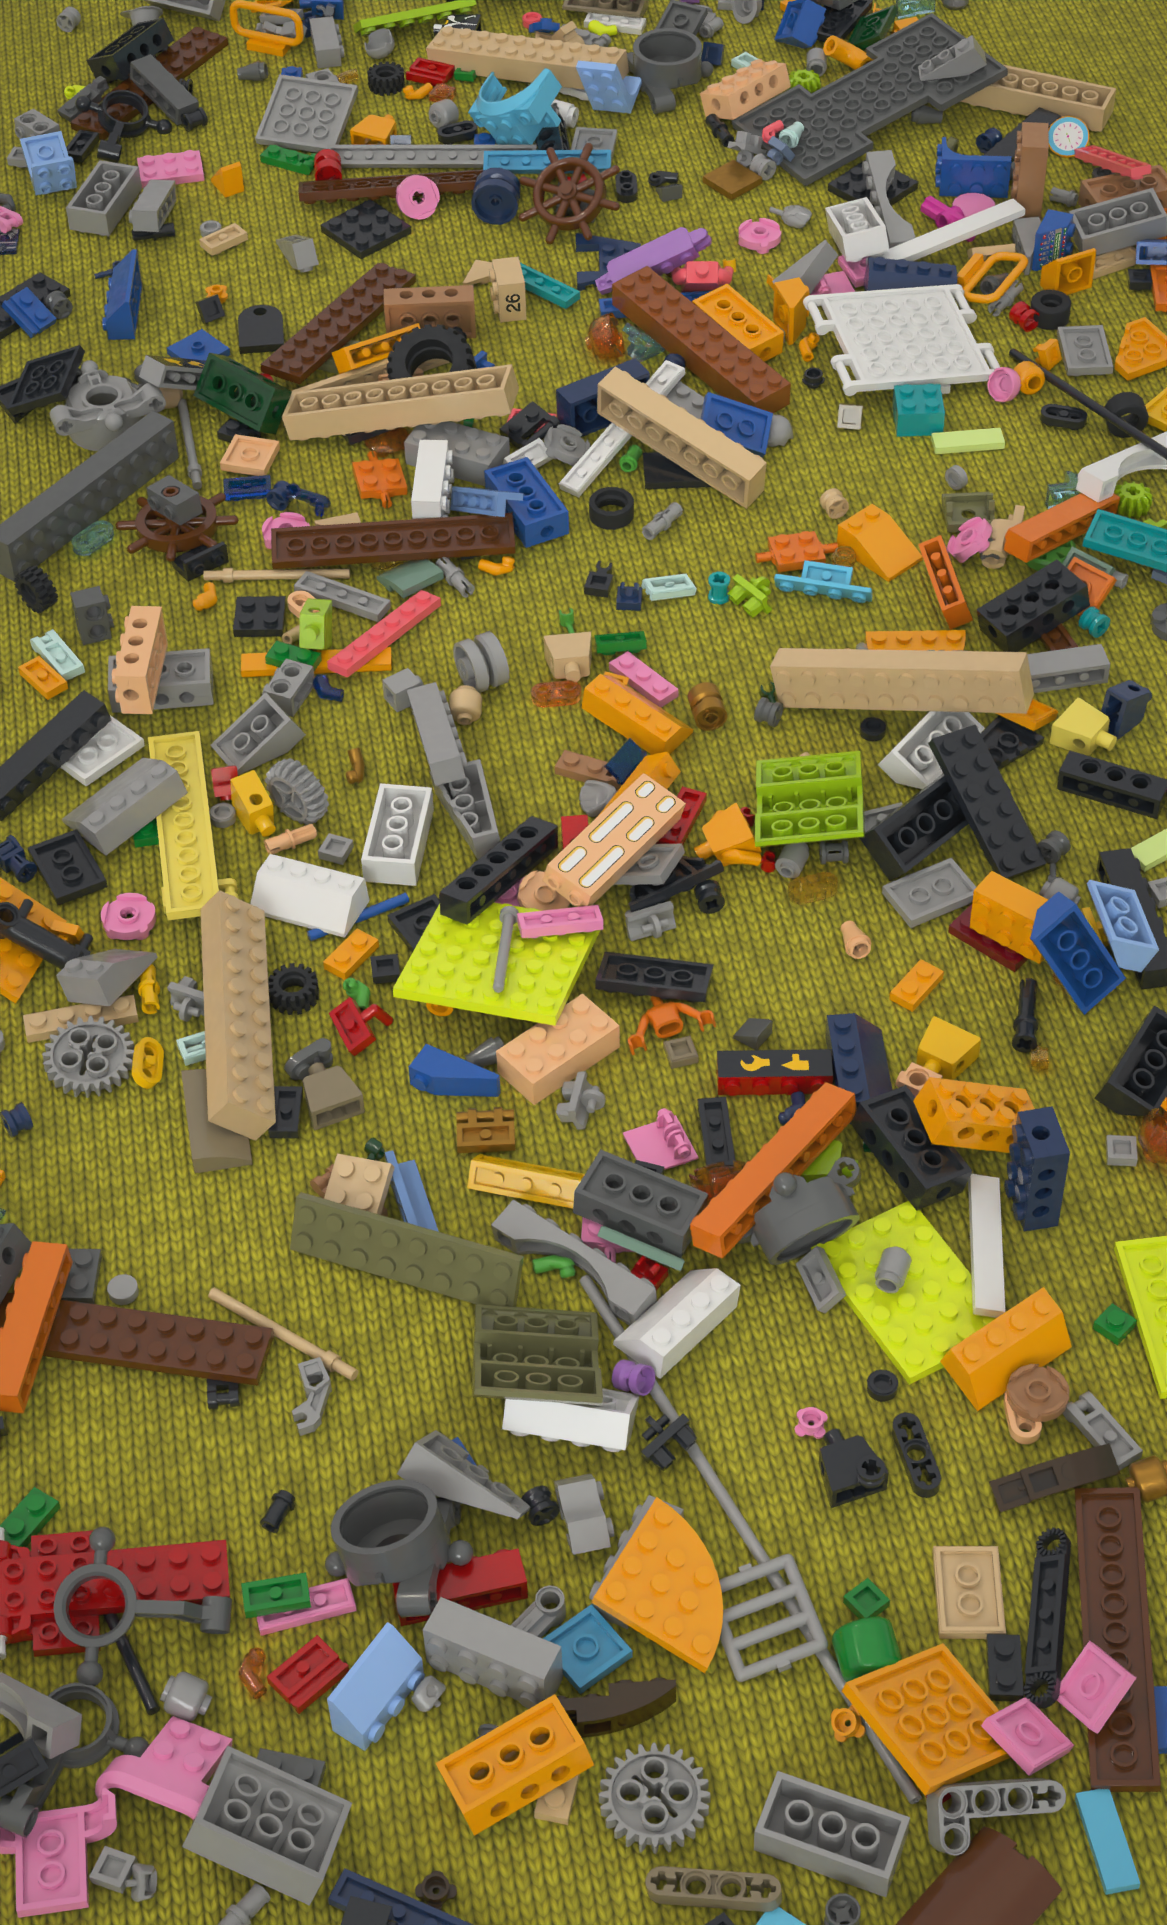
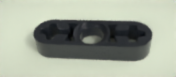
[892,1413,941,1498]

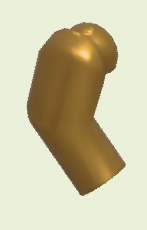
[346,747,365,784]

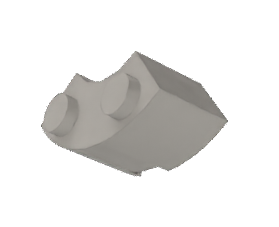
[554,1474,614,1555]

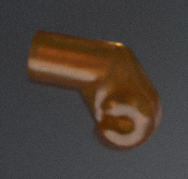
[238,1647,267,1699]

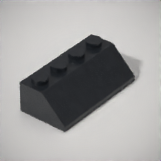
[1094,1005,1167,1117]

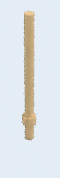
[203,568,350,583]
[208,1287,359,1381]

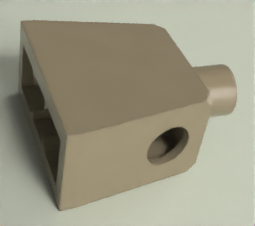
[303,1062,365,1131]

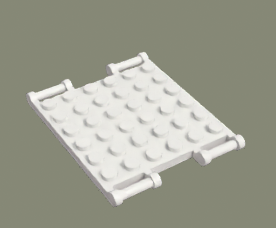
[803,284,1000,396]

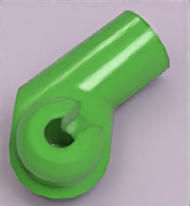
[343,977,371,1012]
[532,1255,576,1278]

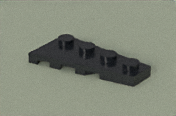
[981,715,1044,770]

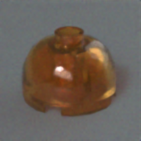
[585,312,625,360]
[1138,1108,1167,1165]
[689,1160,746,1206]

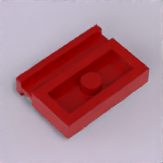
[406,57,455,88]
[267,1635,349,1714]

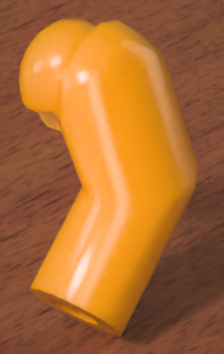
[403,83,433,100]
[799,332,820,362]

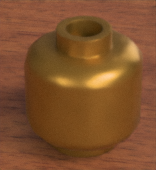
[1125,1455,1167,1503]

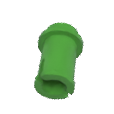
[619,445,643,472]

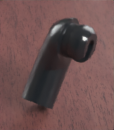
[648,171,679,187]

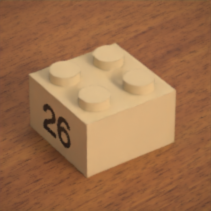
[489,257,526,323]

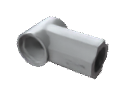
[511,1585,566,1638]

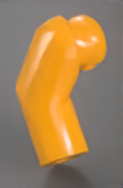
[478,556,515,576]
[193,582,217,611]

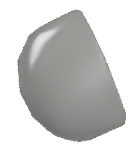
[364,28,395,59]
[767,414,793,447]

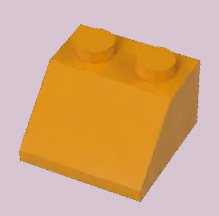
[1040,248,1096,295]
[773,277,810,345]

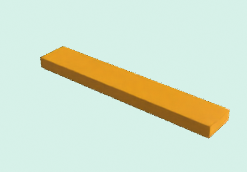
[241,647,392,677]

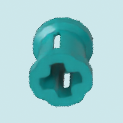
[708,572,730,605]

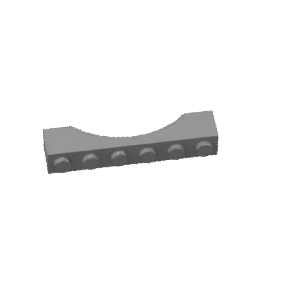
[862,150,916,249]
[491,1200,657,1326]
[0,1672,82,1759]

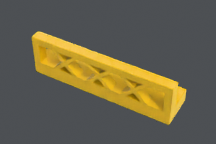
[467,1154,585,1209]

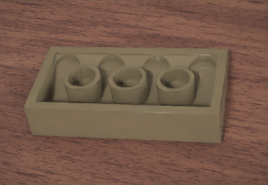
[562,0,648,18]
[181,1069,252,1173]

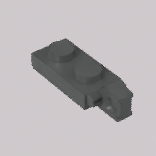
[57,76,109,122]

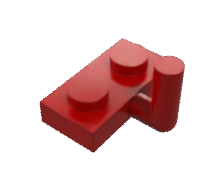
[329,997,393,1056]

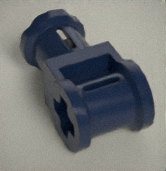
[0,835,37,883]

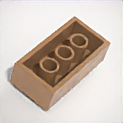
[1011,122,1049,221]

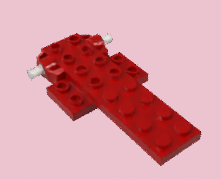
[0,1527,230,1660]

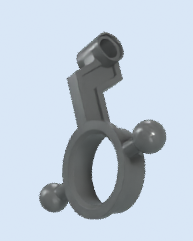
[54,1527,232,1686]
[0,1683,150,1838]

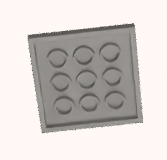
[255,74,359,153]

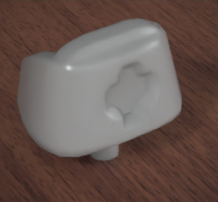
[411,1675,446,1712]
[125,1863,157,1902]

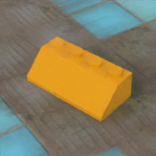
[582,674,694,755]
[940,1287,1072,1412]

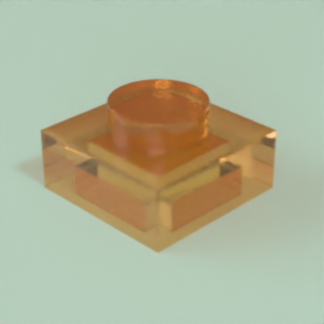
[429,83,456,102]

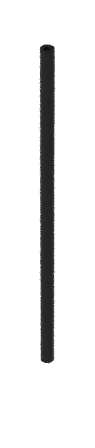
[1009,348,1167,460]

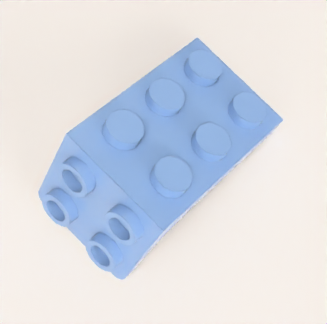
[576,60,642,114]
[20,131,77,195]

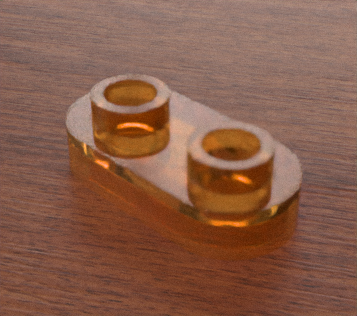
[531,680,582,708]

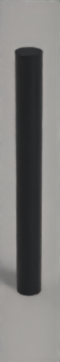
[103,1613,160,1715]

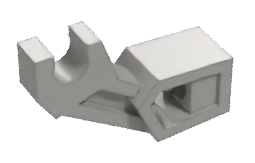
[255,21,307,40]
[292,1357,332,1436]

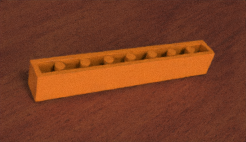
[690,1082,856,1259]

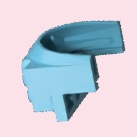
[468,68,562,145]

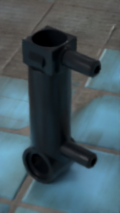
[0,899,93,970]

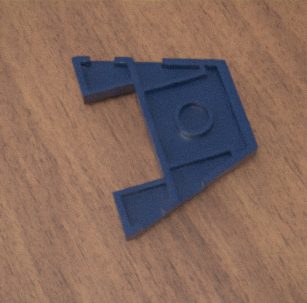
[575,233,641,291]

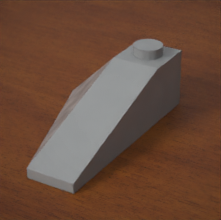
[397,1430,530,1519]

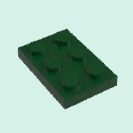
[848,5,898,51]

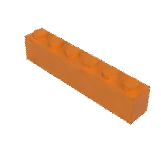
[1004,493,1120,563]
[0,1241,73,1413]

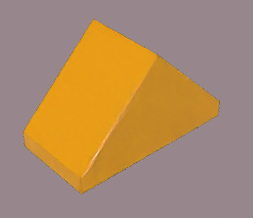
[210,161,244,198]

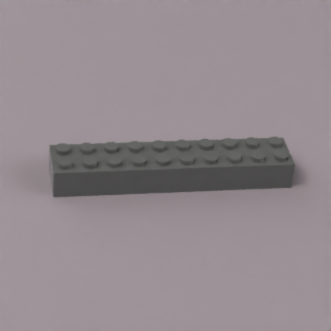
[0,411,179,583]

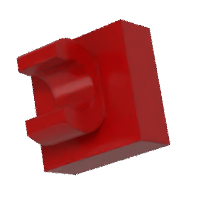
[630,1255,668,1291]

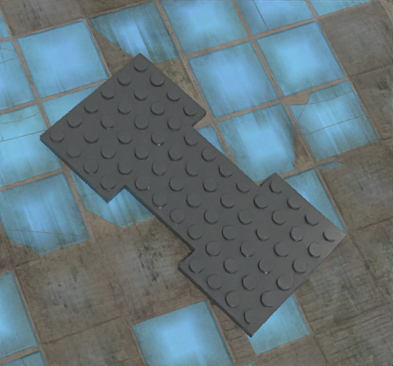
[732,13,1008,186]

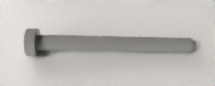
[493,906,519,993]

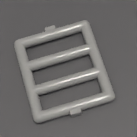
[719,1554,828,1682]

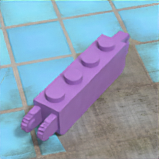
[595,227,712,295]

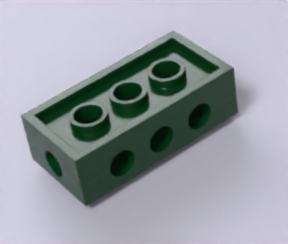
[193,353,292,435]

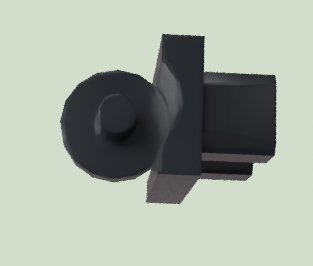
[641,1413,697,1471]

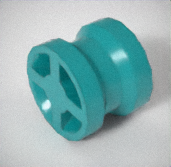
[1078,606,1111,638]

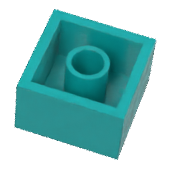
[892,384,945,437]

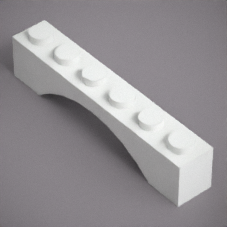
[1076,431,1167,502]

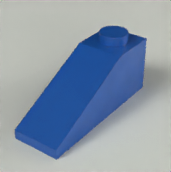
[408,1044,501,1097]

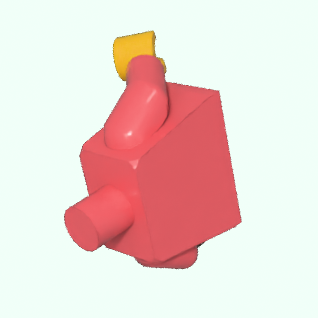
[666,258,736,293]

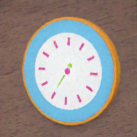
[1048,116,1089,158]

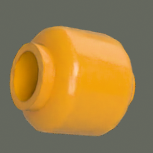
[1013,361,1045,395]

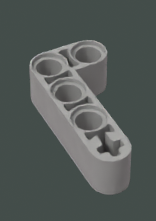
[926,1778,1066,1856]

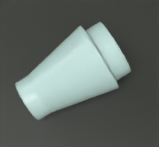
[779,122,804,149]

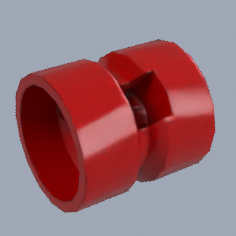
[314,149,342,181]

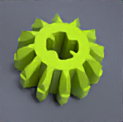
[787,68,821,94]
[1114,481,1153,519]

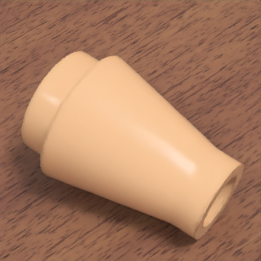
[840,921,871,959]

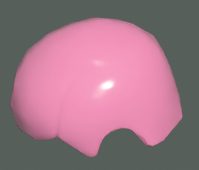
[987,367,1021,402]

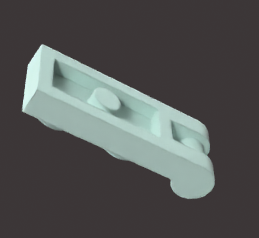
[30,629,85,681]

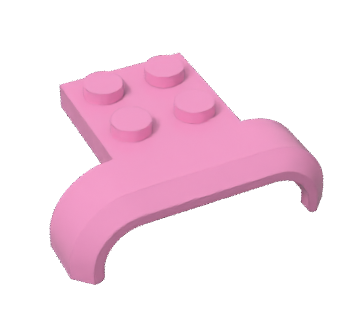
[95,1716,233,1820]
[0,1788,117,1918]

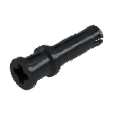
[1012,978,1039,1053]

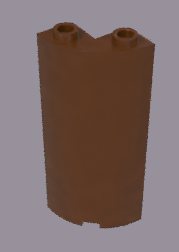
[895,1826,1062,1925]

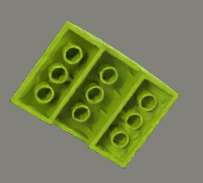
[755,751,865,847]

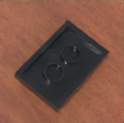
[27,829,108,906]

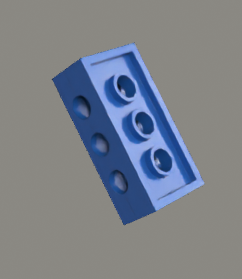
[484,457,569,548]

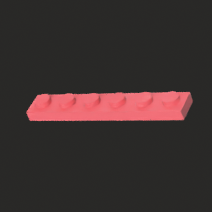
[1074,145,1151,180]
[327,590,441,678]

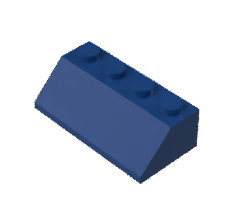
[102,249,142,340]
[1030,891,1126,1015]

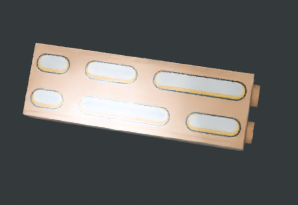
[543,773,686,907]

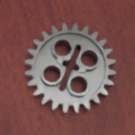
[42,1016,134,1098]
[599,1743,710,1854]

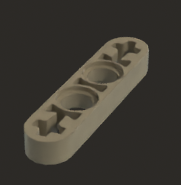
[645,1866,783,1912]

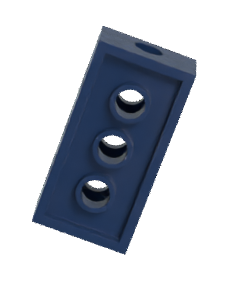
[1004,1106,1070,1232]

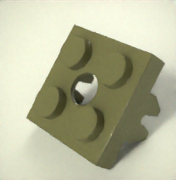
[941,492,995,532]

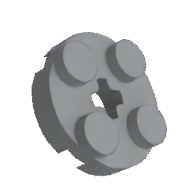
[544,424,590,467]

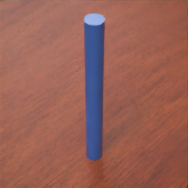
[307,893,409,941]

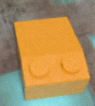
[837,504,923,582]

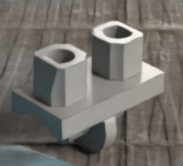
[728,131,767,168]
[625,901,676,941]
[167,976,204,1022]
[556,1071,606,1130]

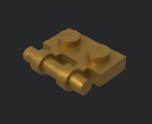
[456,1107,515,1153]

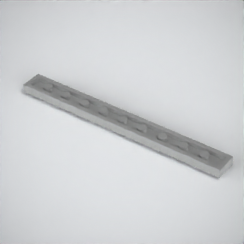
[327,145,537,168]

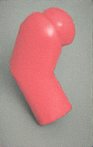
[762,120,784,144]

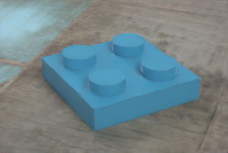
[543,1604,633,1694]

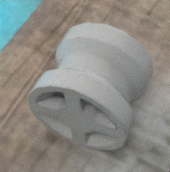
[56,6,81,32]
[750,153,776,180]

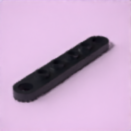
[1023,1527,1071,1709]

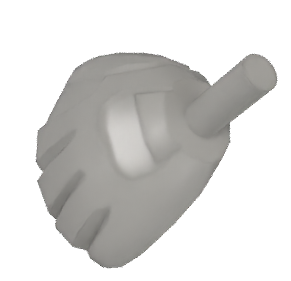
[769,205,812,229]
[579,780,617,817]

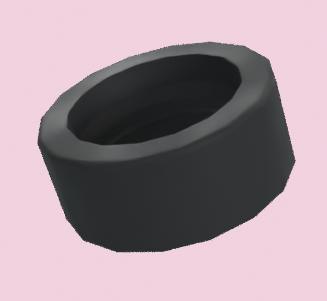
[589,487,634,530]

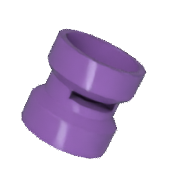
[612,1359,655,1396]

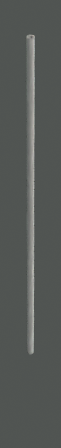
[579,1275,922,1804]

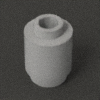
[806,48,827,77]
[775,843,809,878]
[875,1247,912,1293]

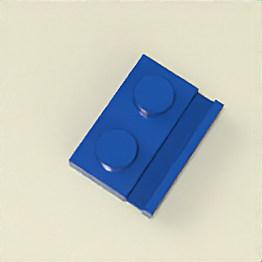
[2,287,57,338]

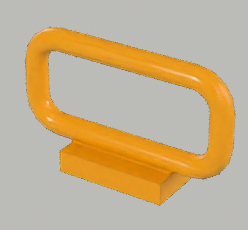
[229,0,304,57]
[957,252,1028,304]

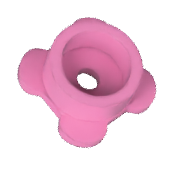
[795,1407,828,1439]

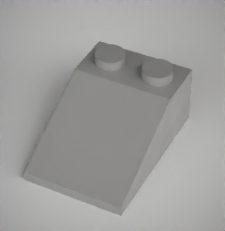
[210,692,306,775]
[56,949,158,1006]

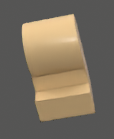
[551,21,585,44]

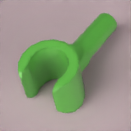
[559,608,575,634]

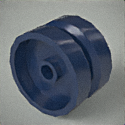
[471,168,521,225]

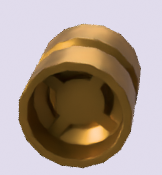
[687,682,728,731]

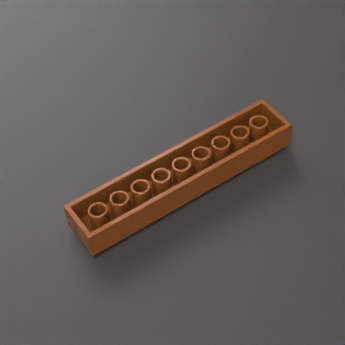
[612,266,791,413]

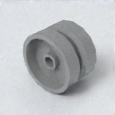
[453,631,510,693]

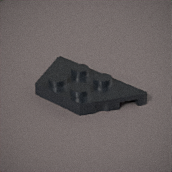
[628,856,724,912]

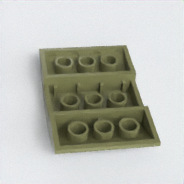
[472,1304,603,1406]

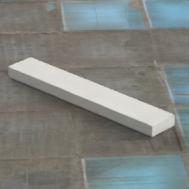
[968,1174,1005,1318]

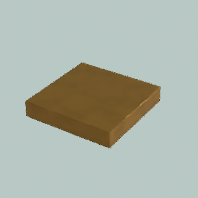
[703,160,763,200]

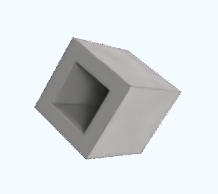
[382,668,423,712]

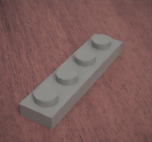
[294,571,391,622]

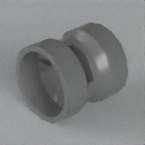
[824,1893,861,1925]

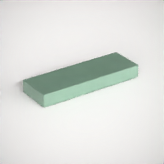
[597,1226,685,1271]

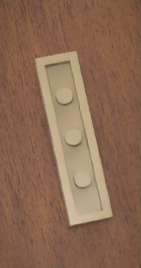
[23,994,139,1043]

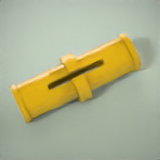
[138,964,160,1014]

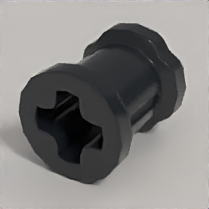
[181,107,208,132]

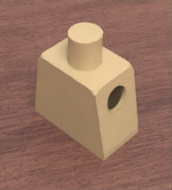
[544,632,592,683]

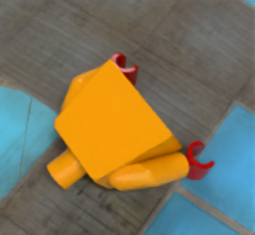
[694,803,776,873]

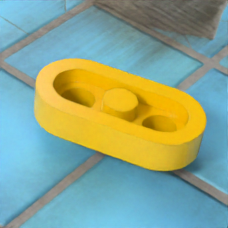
[132,1037,164,1089]

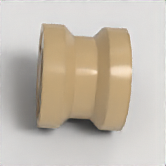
[820,488,849,519]

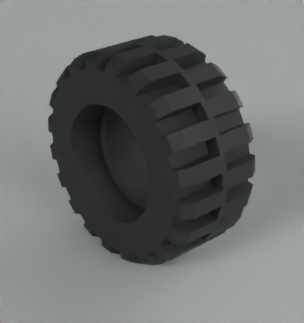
[387,324,477,380]

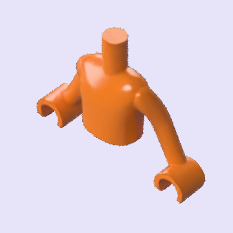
[628,996,716,1055]

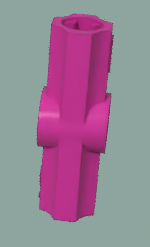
[921,196,976,242]

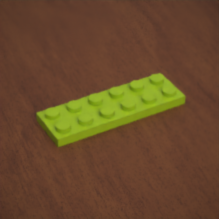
[353,0,477,36]

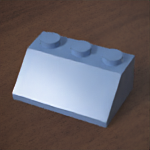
[1087,880,1159,972]
[327,1622,425,1751]

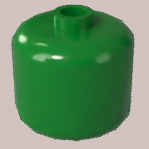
[832,1616,902,1682]

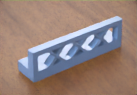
[450,486,524,517]
[385,1150,439,1232]

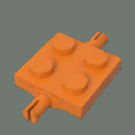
[352,451,407,508]
[755,531,838,573]

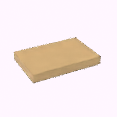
[932,1546,1006,1639]

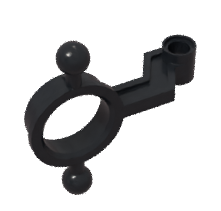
[75,90,173,163]

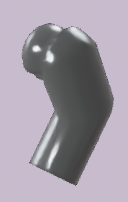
[0,193,16,212]

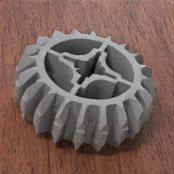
[265,758,329,825]

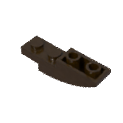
[989,1443,1121,1513]
[542,1678,676,1738]

